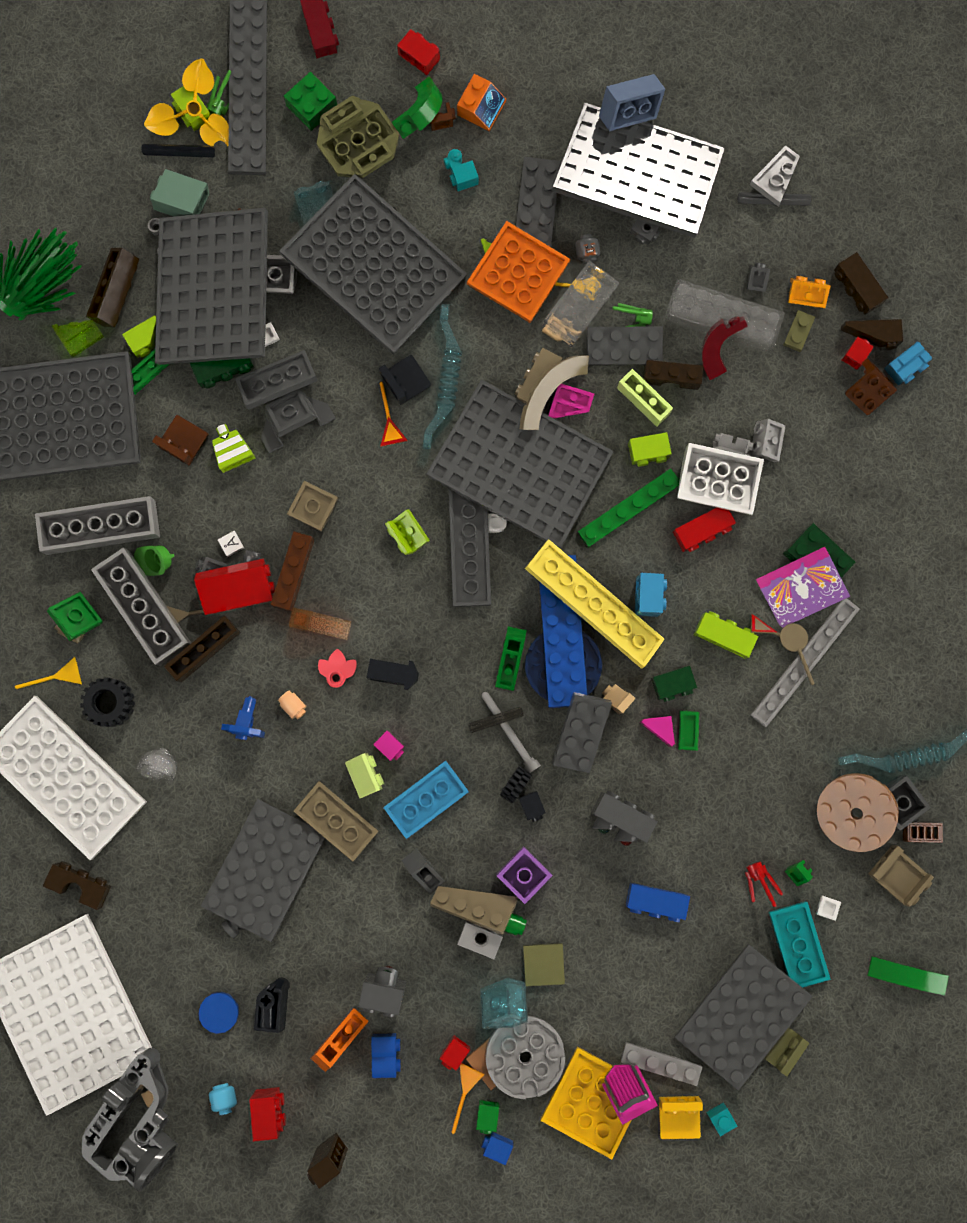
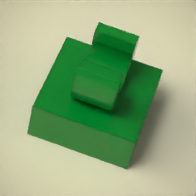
[785,860,813,887]

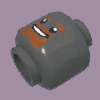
[575,234,600,263]

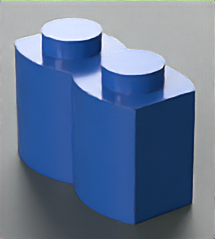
[371,1033,401,1078]

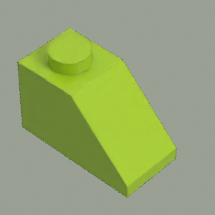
[122,315,156,358]

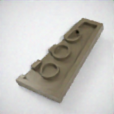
[430,886,518,935]

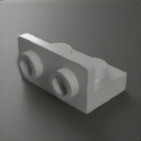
[750,419,785,462]

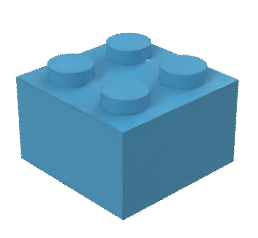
[635,573,667,617]

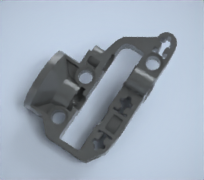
[82,1048,178,1192]

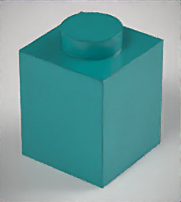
[706,1102,738,1137]

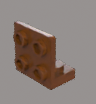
[845,358,897,415]
[152,415,209,466]

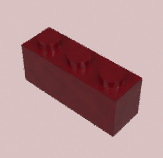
[300,0,339,59]

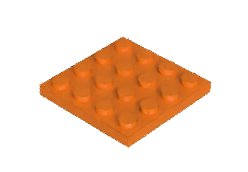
[467,221,570,323]

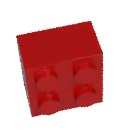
[249,1087,286,1142]

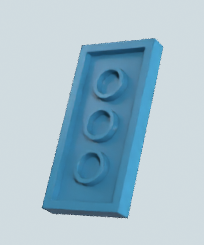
[383,761,469,839]

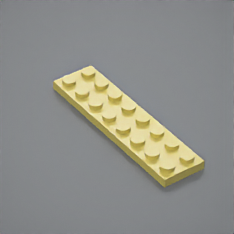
[525,539,664,669]

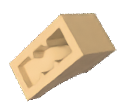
[602,684,636,714]

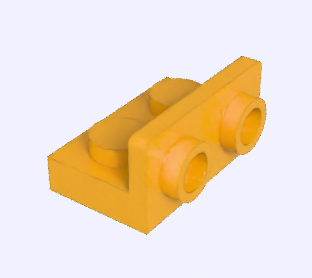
[788,276,830,308]

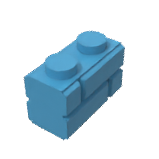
[884,342,932,386]

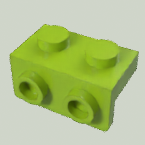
[385,509,430,555]

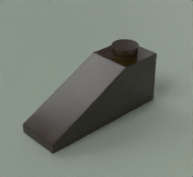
[841,319,903,350]

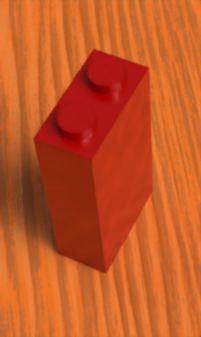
[194,558,276,615]

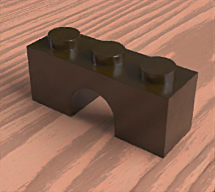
[643,360,703,390]
[43,861,111,910]

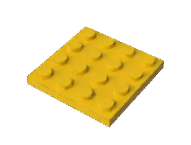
[541,1046,648,1160]

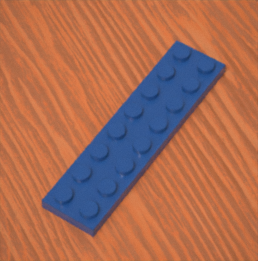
[539,555,587,708]

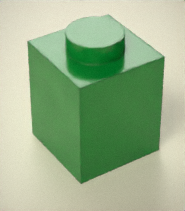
[476,1100,499,1134]

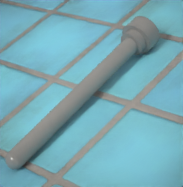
[482,692,541,773]

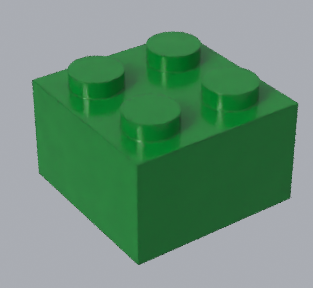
[284,71,337,131]

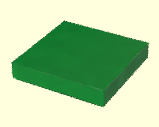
[47,592,103,641]

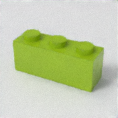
[693,611,759,659]

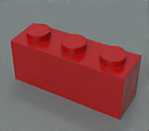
[672,507,736,552]

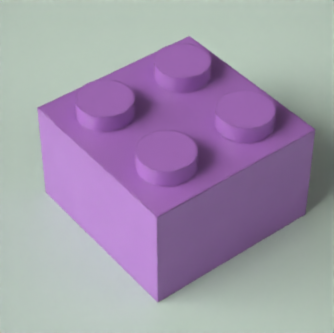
[496,846,553,904]

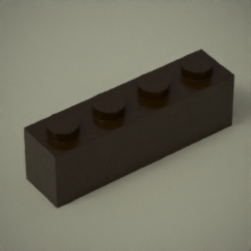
[86,248,139,327]
[164,616,241,682]
[307,1132,348,1189]

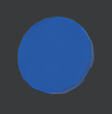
[199,992,239,1033]

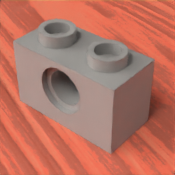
[457,921,503,959]

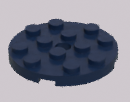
[525,632,602,701]

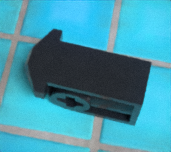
[366,659,419,690]
[254,977,290,1033]

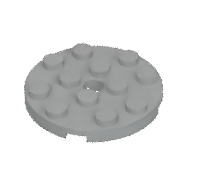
[485,1015,565,1099]

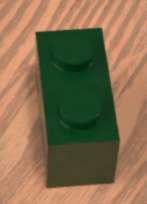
[651,666,697,702]

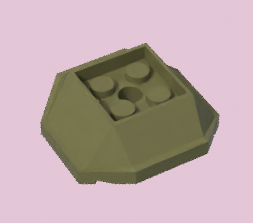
[317,96,400,178]

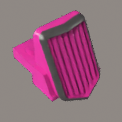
[602,1064,658,1125]

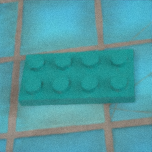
[768,901,831,988]

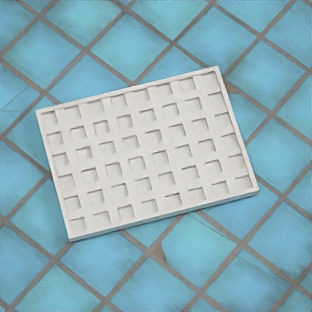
[0,914,152,1116]

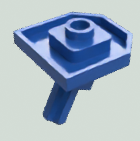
[221,696,265,740]

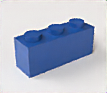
[626,883,690,922]

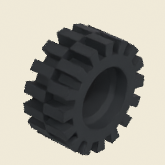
[499,766,532,804]

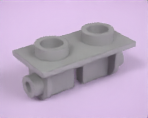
[713,433,753,456]

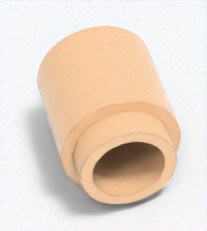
[278,690,307,719]

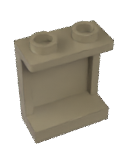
[868,844,934,907]

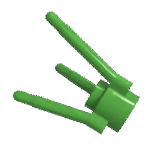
[207,70,231,116]
[612,303,653,327]

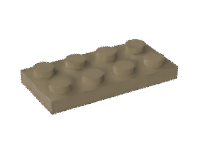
[293,781,379,862]

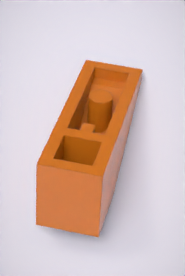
[310,1008,368,1072]

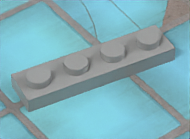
[620,1042,702,1086]

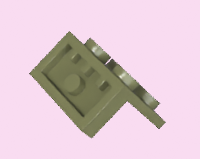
[764,1027,809,1076]

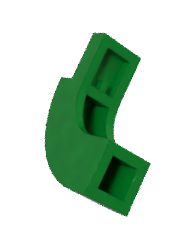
[392,76,443,139]

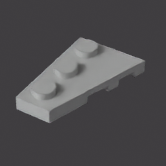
[750,145,800,207]

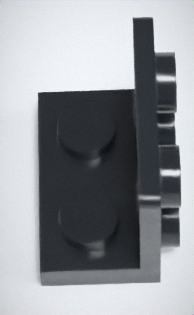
[379,355,431,406]

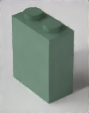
[150,169,209,217]

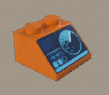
[457,74,506,132]

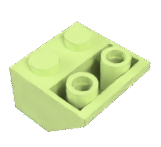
[345,753,384,798]

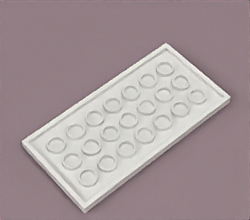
[0,696,147,860]

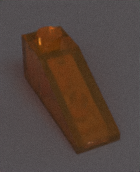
[289,608,351,640]

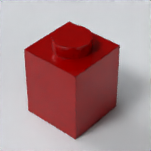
[841,337,874,370]
[440,1035,470,1070]

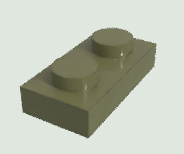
[783,310,815,352]

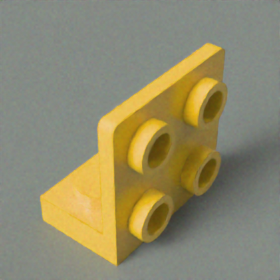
[659,1096,703,1139]

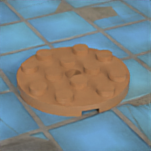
[817,773,899,852]

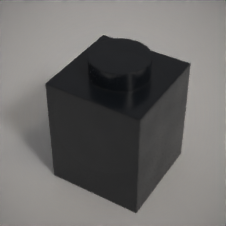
[519,791,546,822]

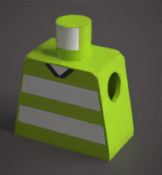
[212,424,256,473]

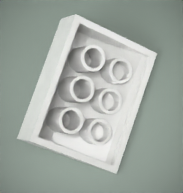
[677,443,764,515]

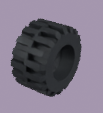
[80,678,135,727]

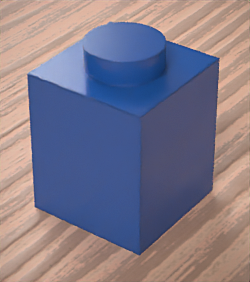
[481,1132,513,1165]

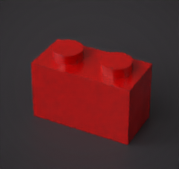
[397,29,440,75]

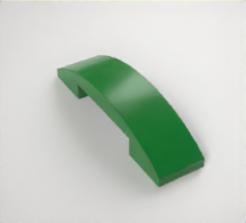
[867,956,949,995]

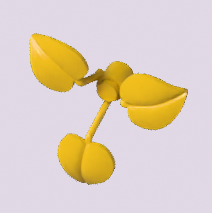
[144,58,229,146]

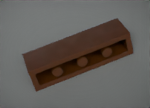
[271,531,314,612]

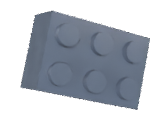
[599,74,665,131]

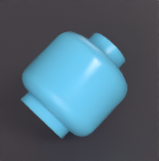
[209,1083,237,1115]

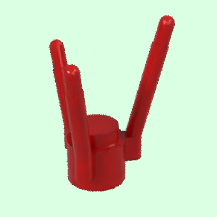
[745,861,783,907]

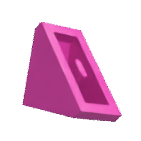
[639,716,675,747]

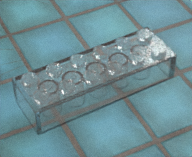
[663,279,785,354]

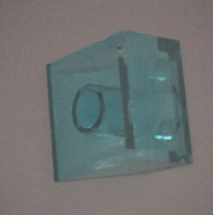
[481,978,528,1029]

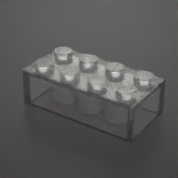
[542,260,619,347]

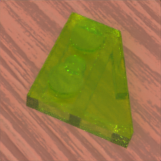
[52,320,104,357]

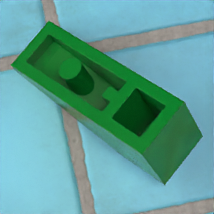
[495,626,527,691]

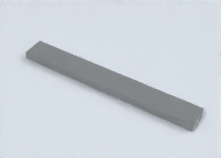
[750,598,860,727]

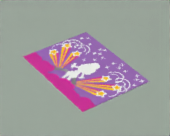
[756,547,850,628]

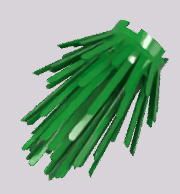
[0,228,82,320]

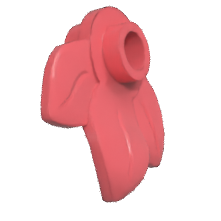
[318,649,357,688]

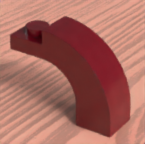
[702,316,748,380]

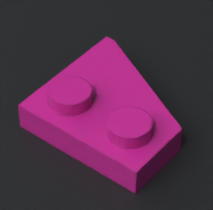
[548,384,594,419]

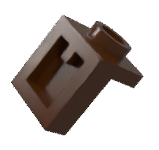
[430,102,456,131]

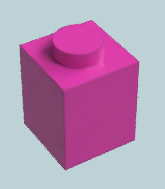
[373,731,404,761]

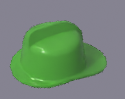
[134,545,174,576]

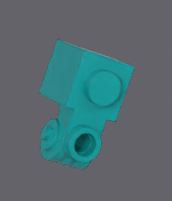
[443,149,479,191]

